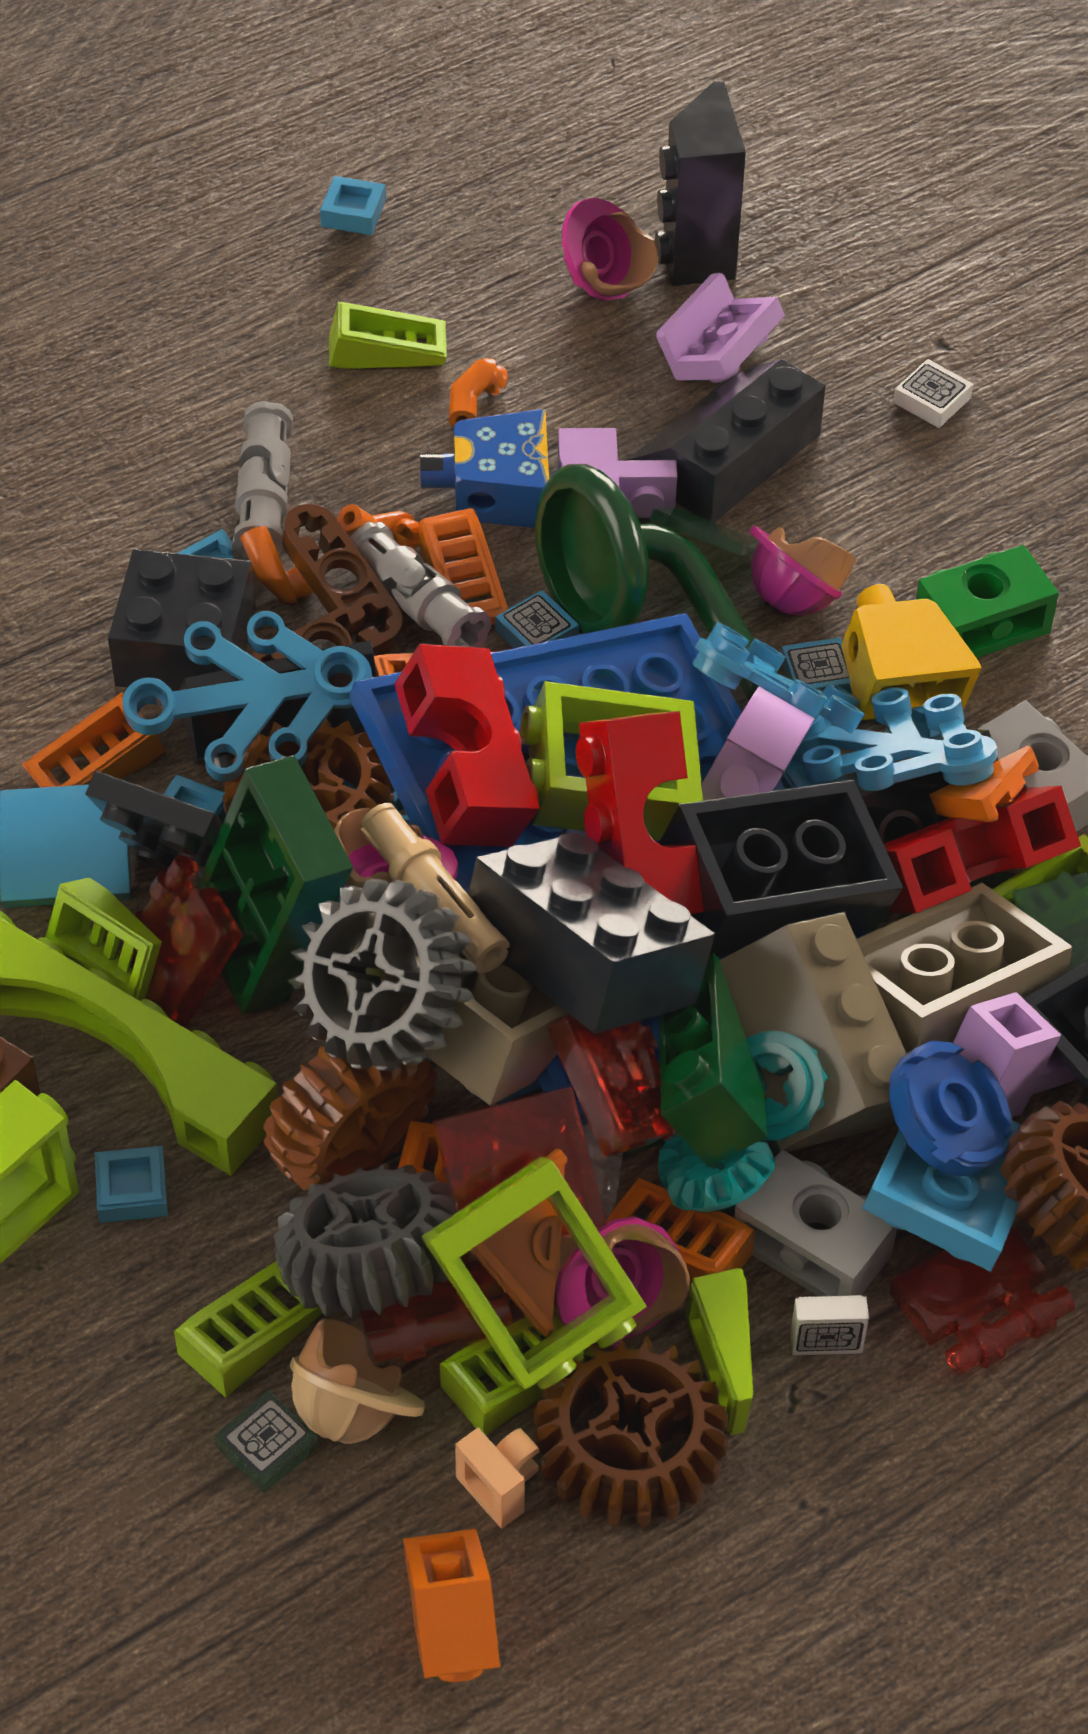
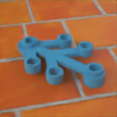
[122,611,372,782]
[692,622,865,734]
[792,688,998,791]

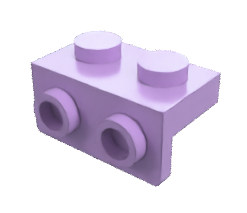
[656,273,785,383]

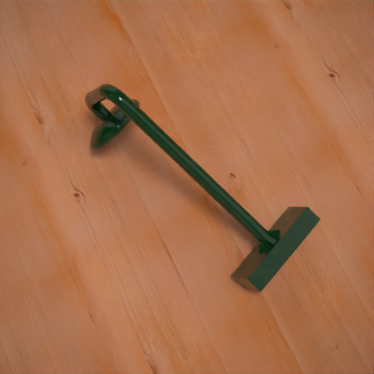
[189,464,788,1015]

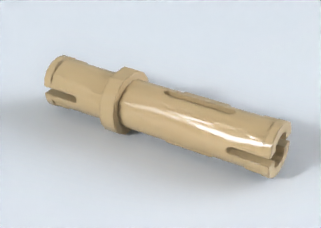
[360,803,510,974]

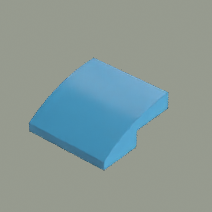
[0,785,132,908]

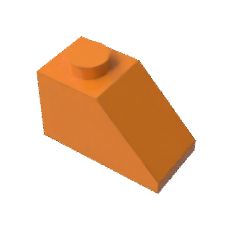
[403,1528,500,1682]

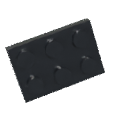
[85,770,223,881]

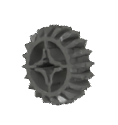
[288,879,478,1071]
[274,1163,462,1319]

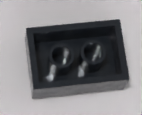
[658,780,903,956]
[468,833,715,1034]

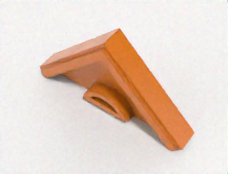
[929,746,1039,822]
[470,1148,567,1337]

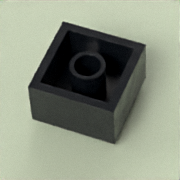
[108,549,256,692]

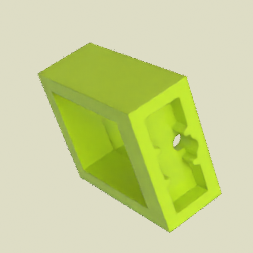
[520,681,703,840]
[0,1080,80,1264]
[421,1157,647,1390]

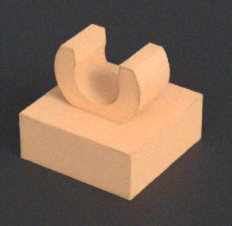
[455,1427,539,1529]

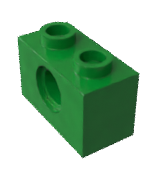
[916,544,1059,658]

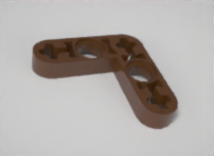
[252,503,402,662]

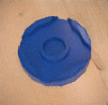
[889,1041,1012,1176]

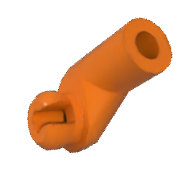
[449,358,508,428]
[337,504,419,549]
[240,526,313,604]

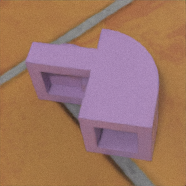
[558,428,677,518]
[702,687,815,801]
[953,992,1077,1117]

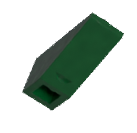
[658,953,767,1167]

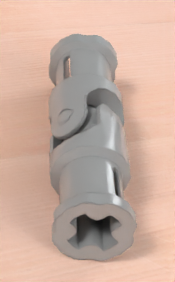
[233,401,293,560]
[350,522,492,648]

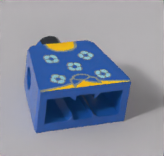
[420,409,549,528]

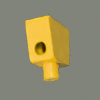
[842,584,982,720]

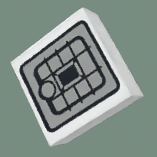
[893,359,973,428]
[790,1295,869,1355]

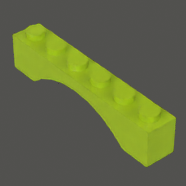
[0,911,278,1176]

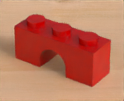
[394,644,540,847]
[576,711,704,914]
[883,785,1081,913]

